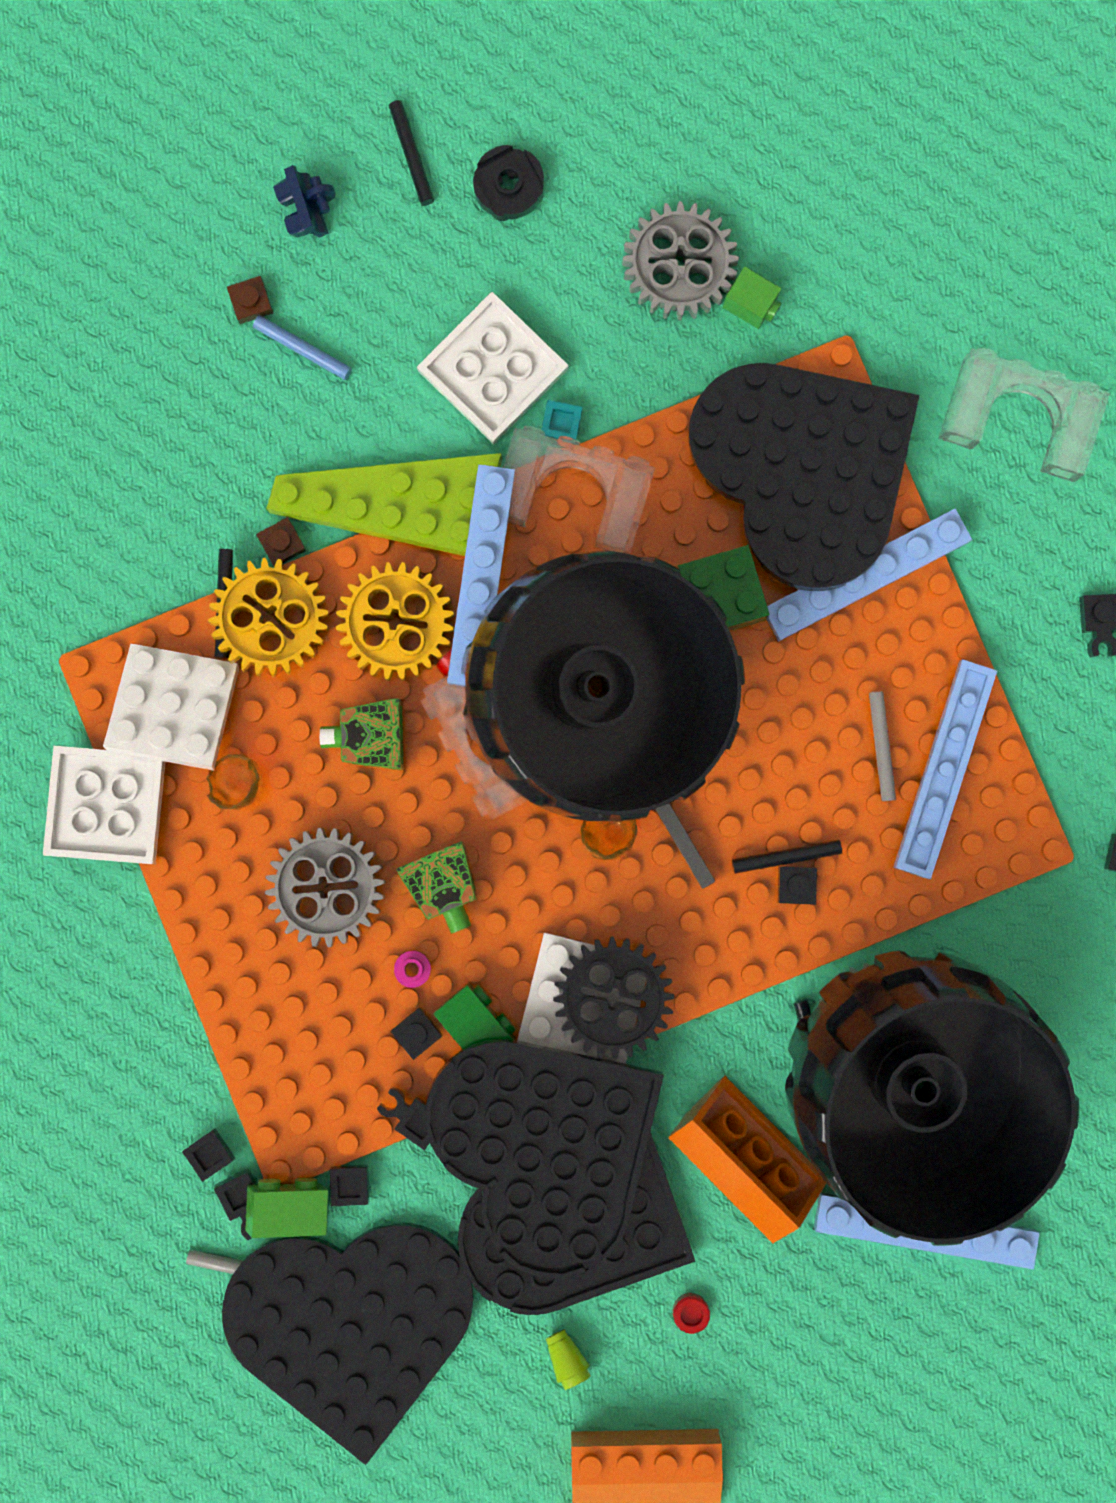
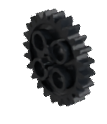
[553,936,675,1059]

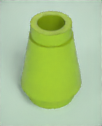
[545,1329,591,1390]

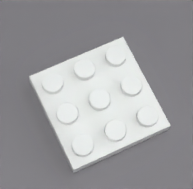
[417,292,569,444]
[103,643,239,771]
[43,746,166,864]
[517,932,646,1064]

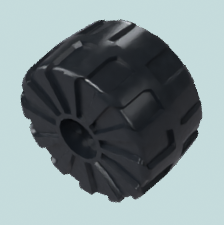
[461,551,745,821]
[785,950,1079,1246]

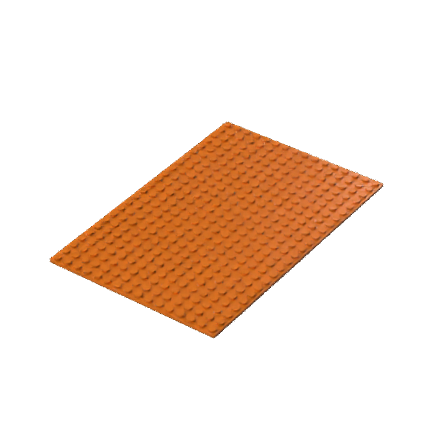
[59,335,1074,1184]

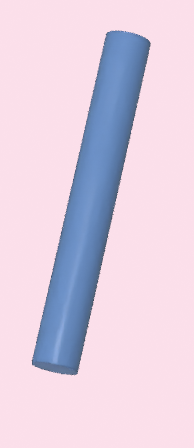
[253,315,352,380]

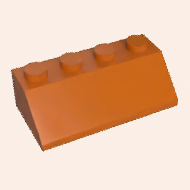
[668,1076,826,1243]
[571,1429,723,1503]

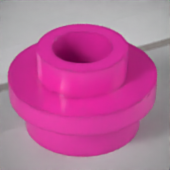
[394,951,431,988]

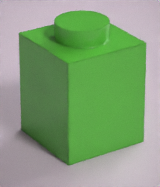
[723,266,782,329]

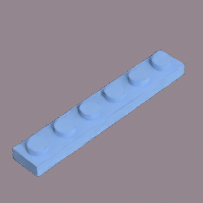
[447,464,515,687]
[767,508,972,642]
[893,659,997,879]
[814,1193,1039,1270]

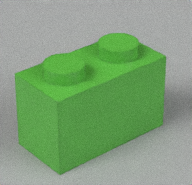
[245,1178,328,1238]

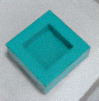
[540,400,583,445]

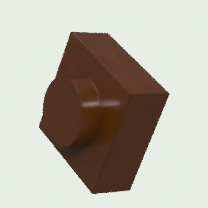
[227,276,274,324]
[256,517,307,566]

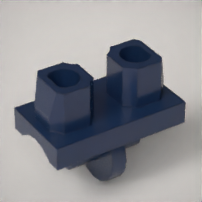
[273,165,336,238]

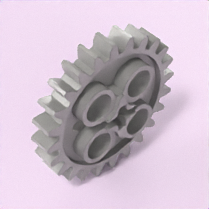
[622,201,739,321]
[265,828,386,947]

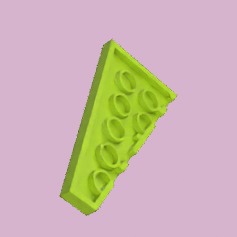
[266,453,502,556]

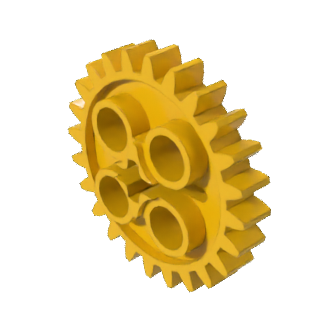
[208,558,329,677]
[336,562,455,681]

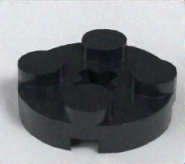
[473,145,544,221]

